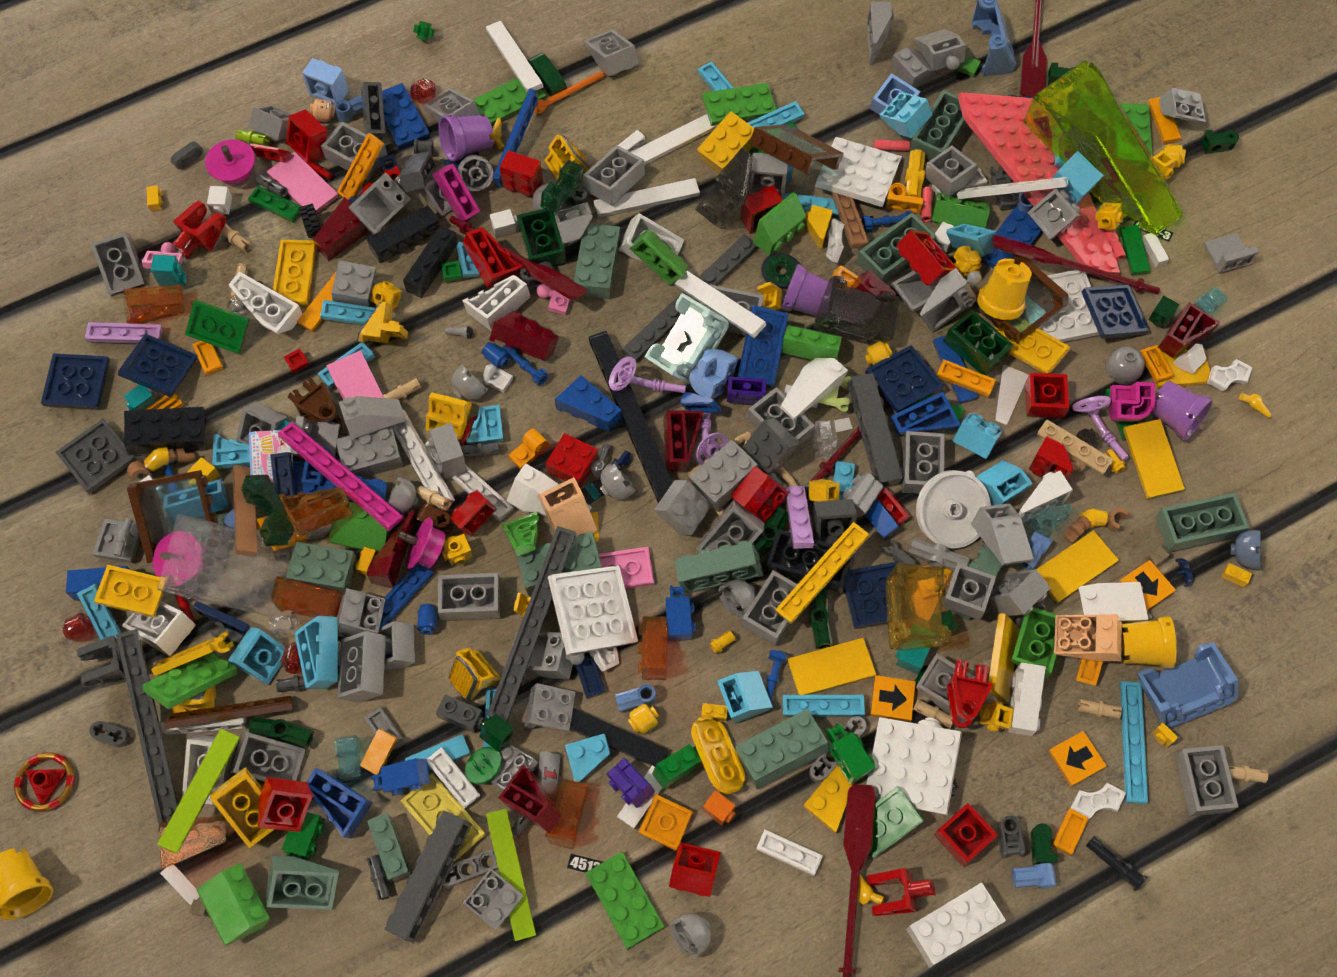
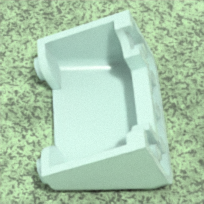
[645,293,729,384]

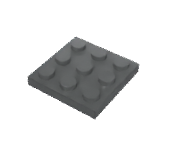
[55,418,137,494]

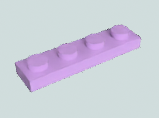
[85,322,163,344]
[785,486,814,549]

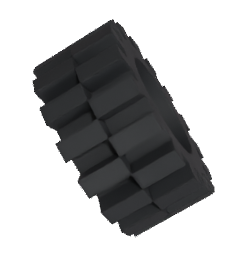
[299,203,321,238]

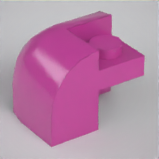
[1108,382,1155,422]

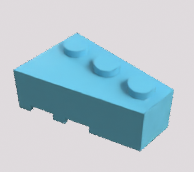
[294,616,338,689]

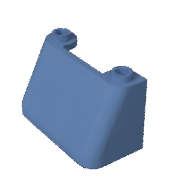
[971,0,1016,76]
[1137,642,1238,729]

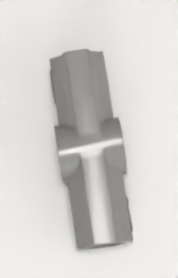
[908,538,969,571]

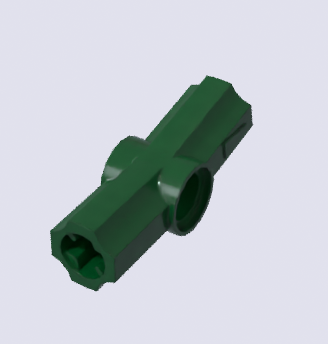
[753,508,789,559]
[809,588,833,649]
[249,718,314,748]

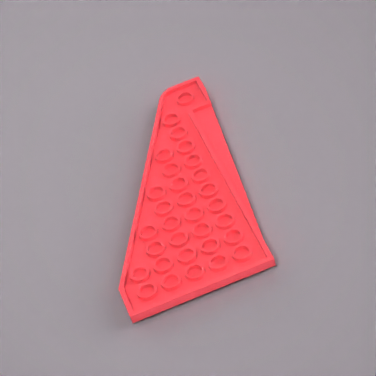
[958,92,1120,275]

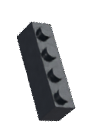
[366,205,440,263]
[403,225,458,298]

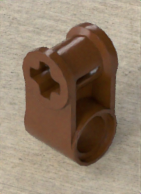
[414,503,453,535]

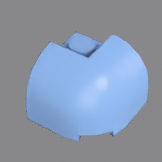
[689,349,738,399]

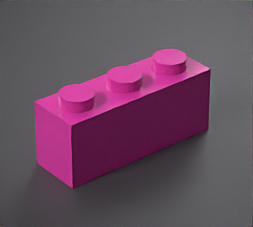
[432,164,480,221]

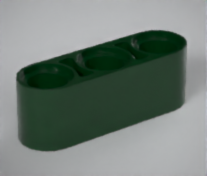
[527,52,567,96]

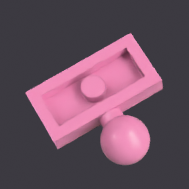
[142,242,184,268]
[537,284,570,315]

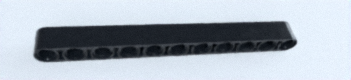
[588,331,673,503]

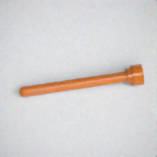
[534,71,605,115]

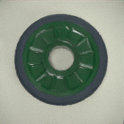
[761,253,799,288]

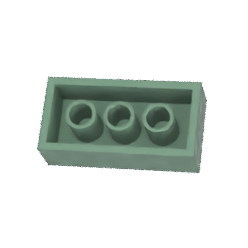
[909,90,966,161]
[857,213,937,283]
[574,223,621,299]
[1155,493,1250,552]
[517,531,603,596]
[675,541,763,593]
[735,709,829,790]

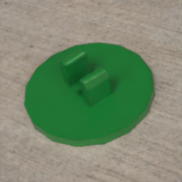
[465,747,503,785]

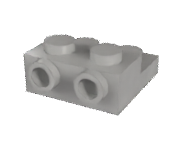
[1027,188,1081,240]

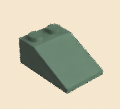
[266,856,339,910]

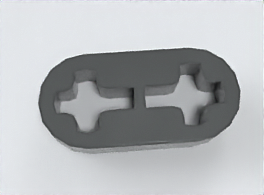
[171,141,203,169]
[89,721,130,748]

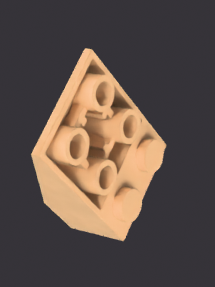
[537,477,598,536]
[1054,614,1122,661]

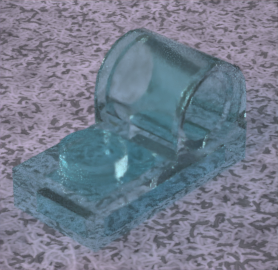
[1194,286,1228,316]
[1029,503,1072,538]
[334,735,362,781]

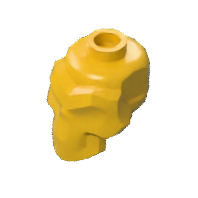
[953,246,982,278]

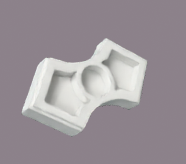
[826,218,845,263]
[1207,359,1252,391]
[1070,783,1126,820]

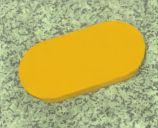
[691,715,745,794]

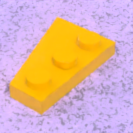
[803,764,854,834]

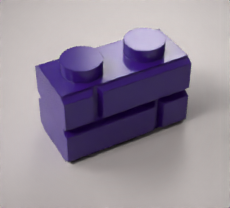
[727,377,766,404]
[607,758,655,808]

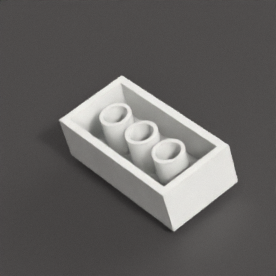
[906,883,1006,968]

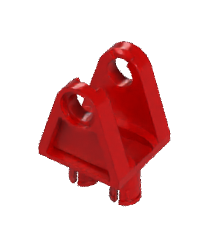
[173,201,226,259]
[946,660,993,728]
[867,868,936,916]

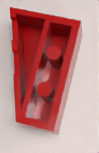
[463,227,523,288]

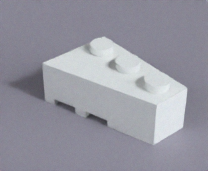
[462,275,531,331]
[1008,662,1046,736]

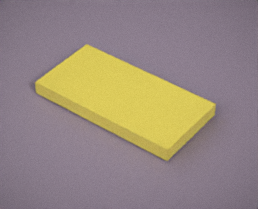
[400,773,486,864]

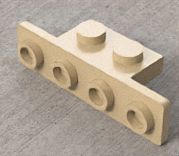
[1037,420,1113,475]

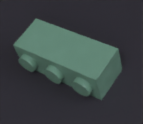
[367,812,411,884]

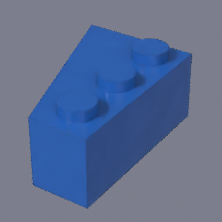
[555,375,622,432]
[891,392,960,436]
[306,768,373,839]

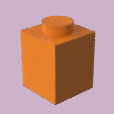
[702,790,736,825]

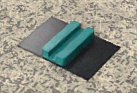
[580,479,605,505]

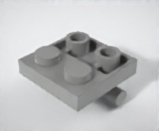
[93,518,140,563]
[489,743,539,790]
[463,868,524,930]

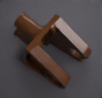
[288,378,342,430]

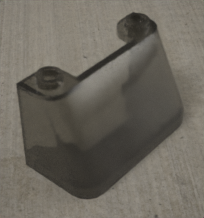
[695,148,753,229]
[814,276,900,345]

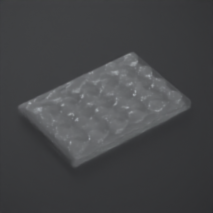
[157,514,295,618]

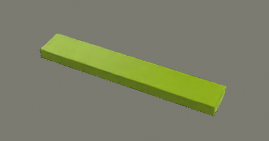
[157,729,240,854]
[486,808,536,941]

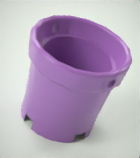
[439,114,493,162]
[781,264,837,319]
[1150,381,1213,441]

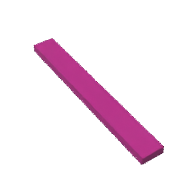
[278,422,403,531]

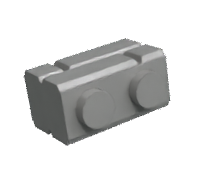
[842,472,883,519]

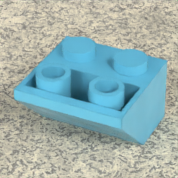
[880,92,933,138]
[953,413,1003,459]
[976,460,1033,506]
[717,671,773,723]

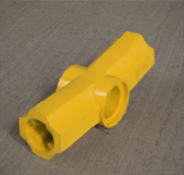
[905,149,925,198]

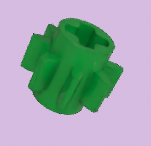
[413,21,435,41]

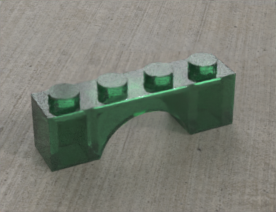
[241,474,294,547]

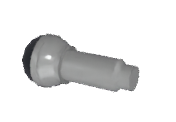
[445,326,473,338]

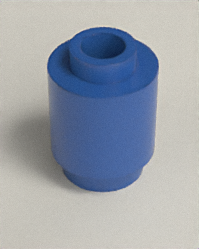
[482,342,510,368]
[417,604,438,635]

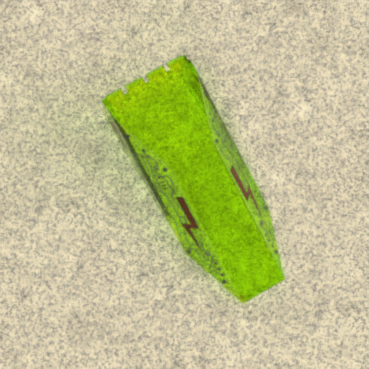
[1023,60,1183,235]

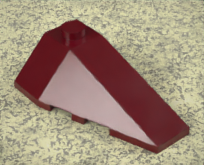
[367,510,416,589]

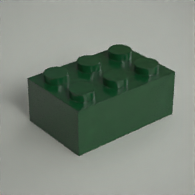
[517,207,566,266]
[943,310,1014,376]

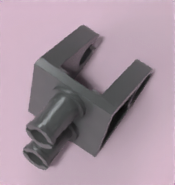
[76,635,145,687]

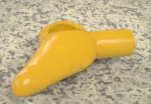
[489,118,505,150]
[1239,393,1271,418]
[857,874,885,905]

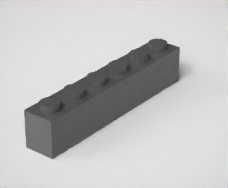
[847,373,903,487]
[384,810,472,944]

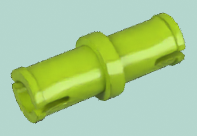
[235,129,270,146]

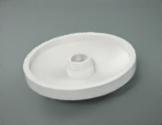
[916,470,991,548]

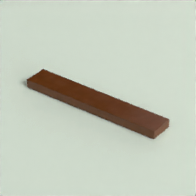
[164,696,293,729]

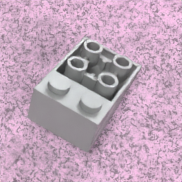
[971,503,1034,566]

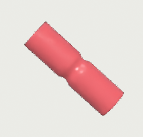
[874,140,910,151]
[921,187,933,222]
[1104,229,1126,261]

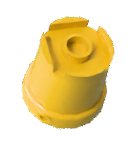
[977,259,1032,320]
[1121,616,1177,669]
[0,848,54,920]

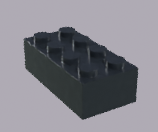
[124,407,207,455]
[766,529,855,594]

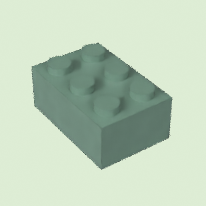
[286,542,358,595]

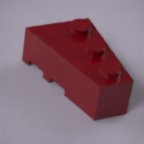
[313,197,370,261]
[1157,302,1221,358]
[489,311,559,361]
[663,410,704,472]
[498,764,562,834]

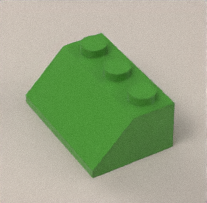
[753,192,806,256]
[932,192,990,228]
[629,229,688,285]
[781,325,842,360]
[329,499,394,553]
[1011,607,1056,680]
[197,863,270,946]

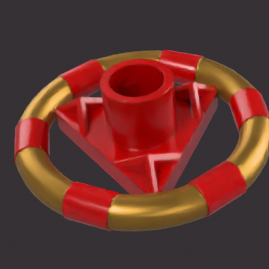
[13,752,75,812]

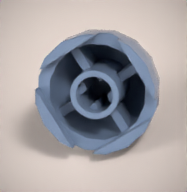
[1231,530,1261,569]

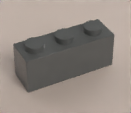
[361,82,385,140]
[399,151,436,192]

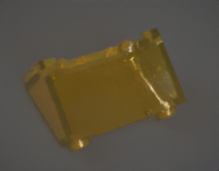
[886,563,951,650]

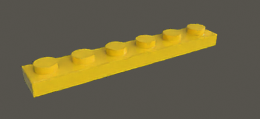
[775,522,869,624]

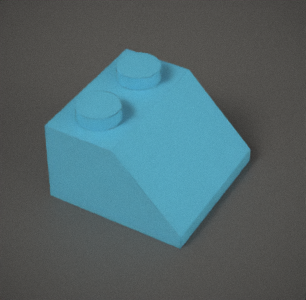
[1052,151,1104,205]
[946,223,996,257]
[228,627,290,685]

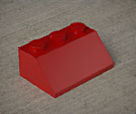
[896,230,960,286]

